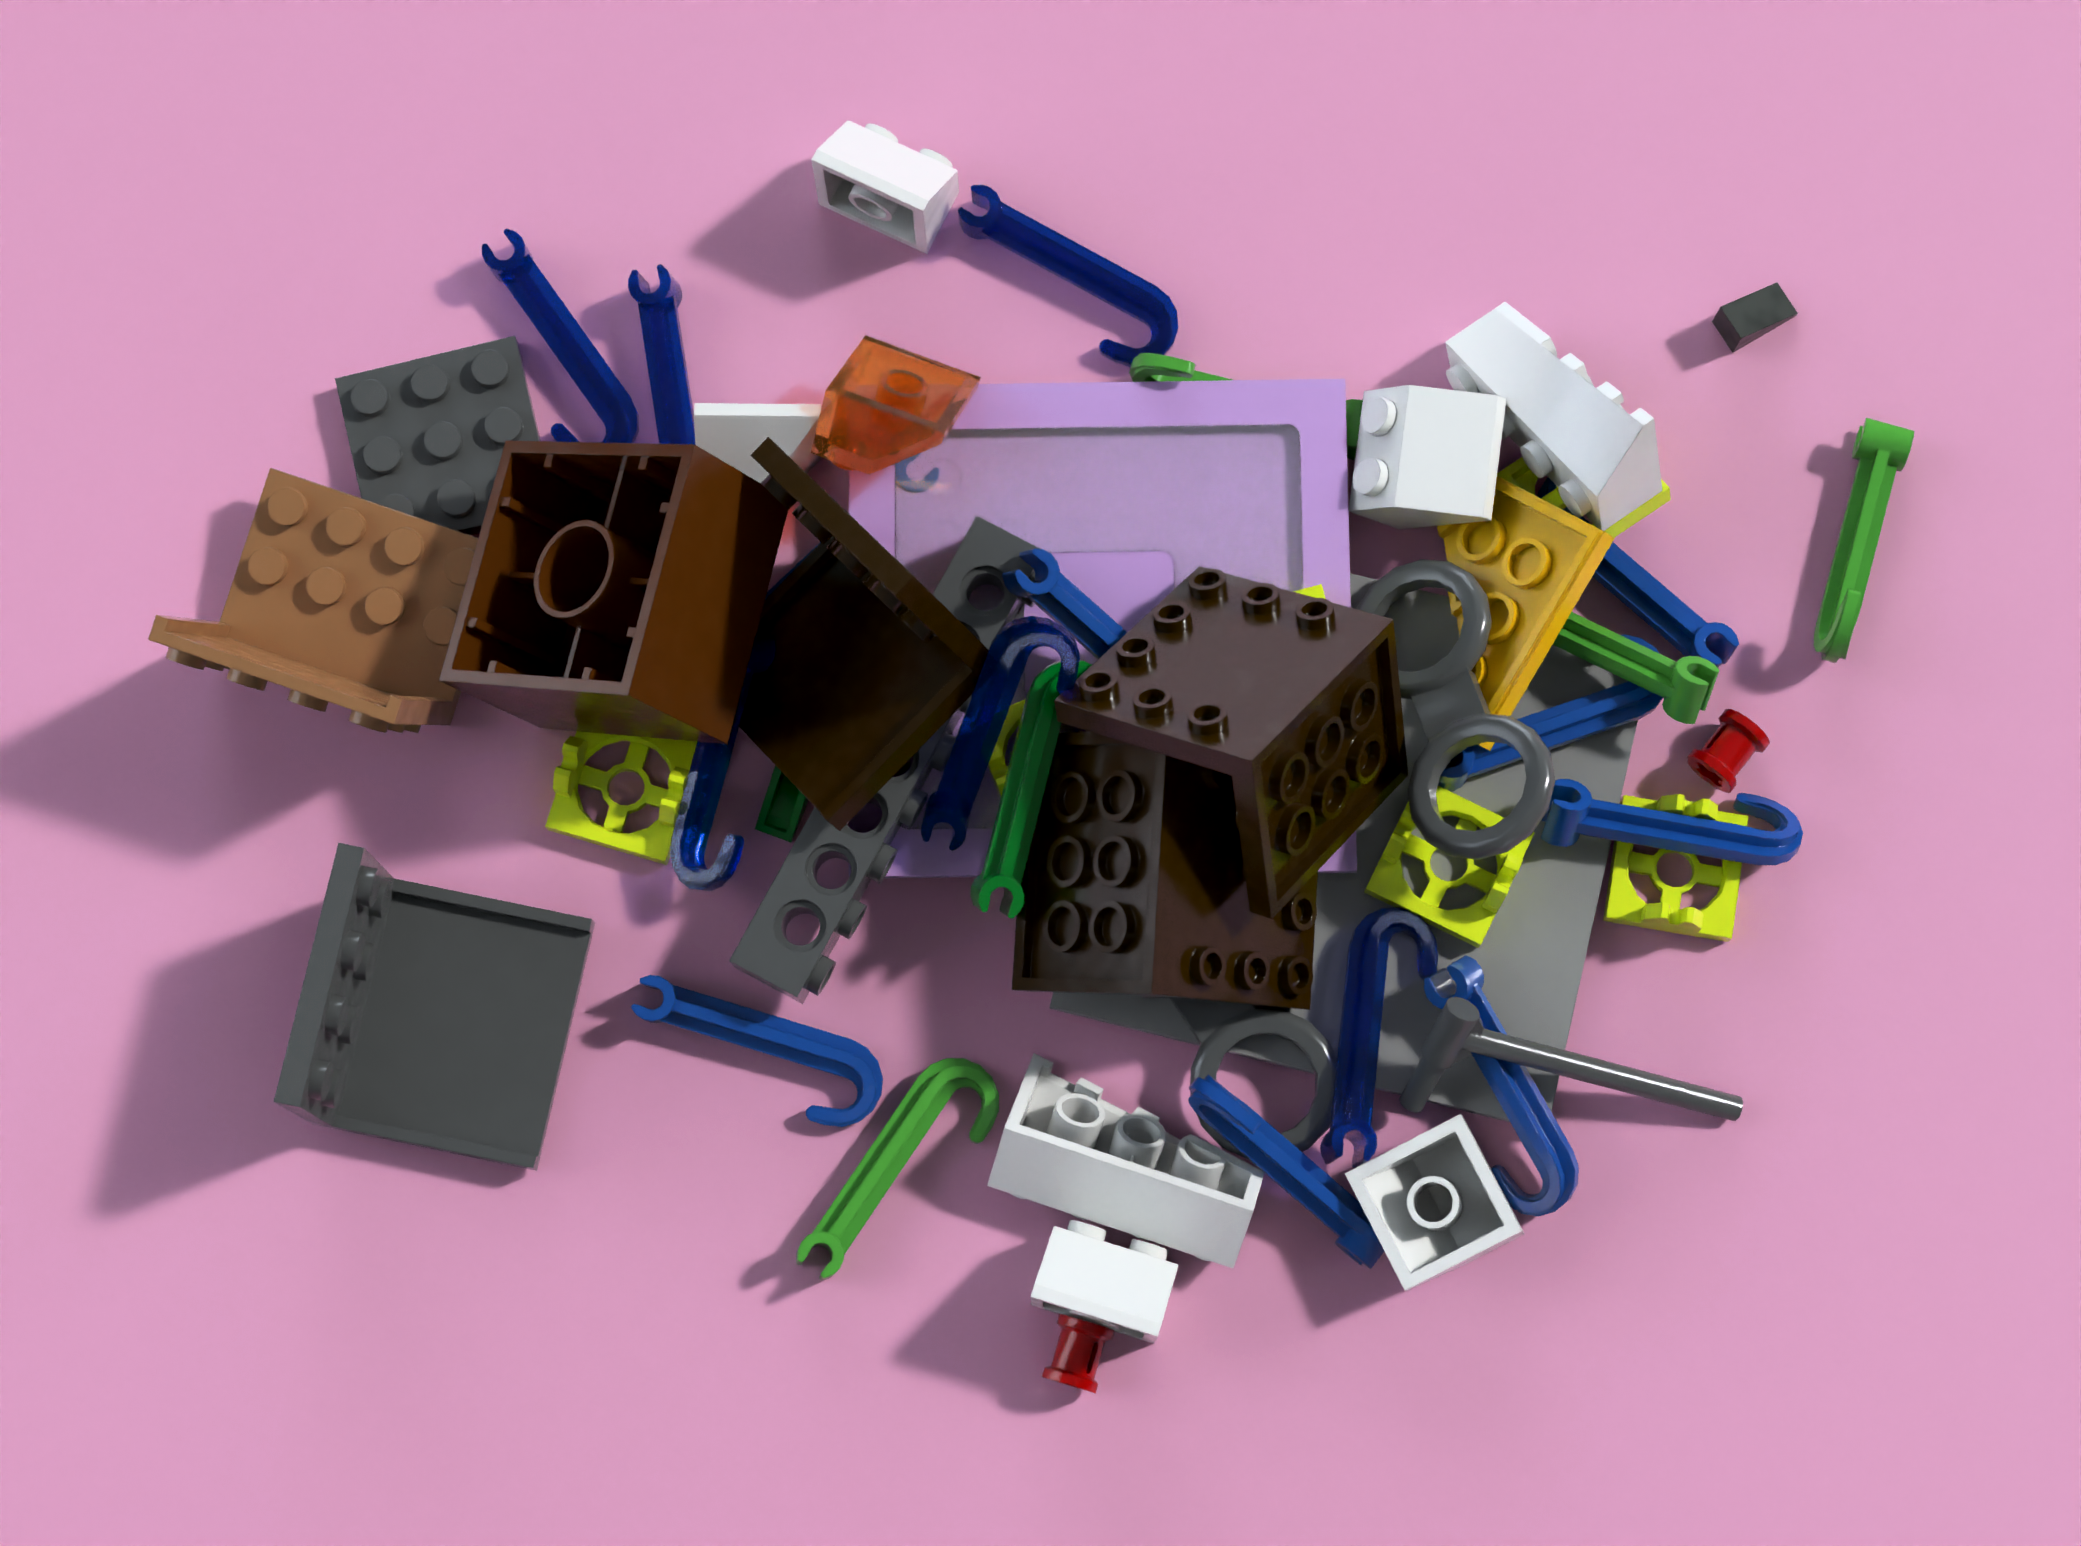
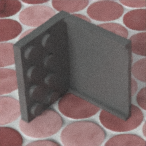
[274,843,595,1171]

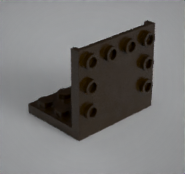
[734,437,1002,831]
[1054,566,1408,919]
[1012,731,1318,1010]

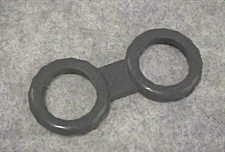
[1356,559,1555,860]
[1139,995,1341,1159]

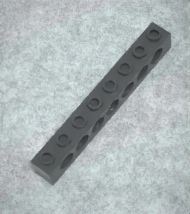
[729,515,1040,1004]

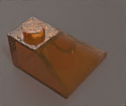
[811,335,981,474]

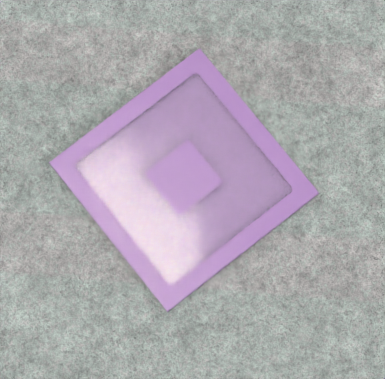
[849,379,1357,878]

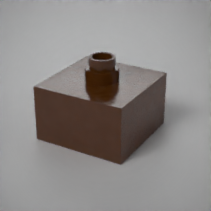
[439,441,788,744]

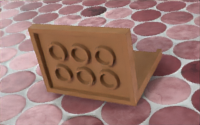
[148,468,478,733]

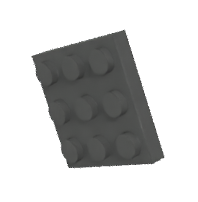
[335,336,541,535]

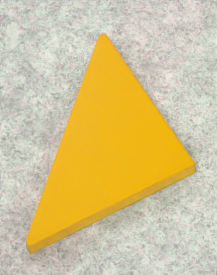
[1437,476,1615,751]

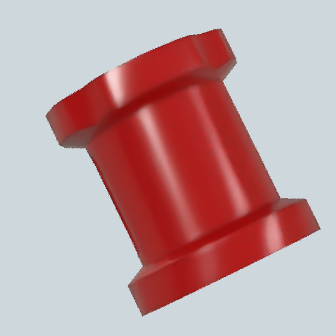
[1687,709,1770,793]
[1042,1314,1115,1394]

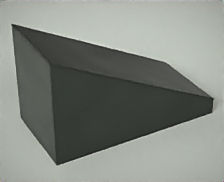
[1712,282,1798,353]

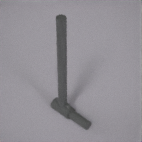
[1399,997,1743,1121]

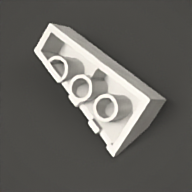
[1445,302,1662,531]
[987,1053,1264,1268]

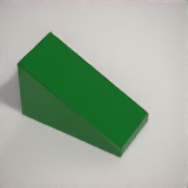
[755,765,809,843]

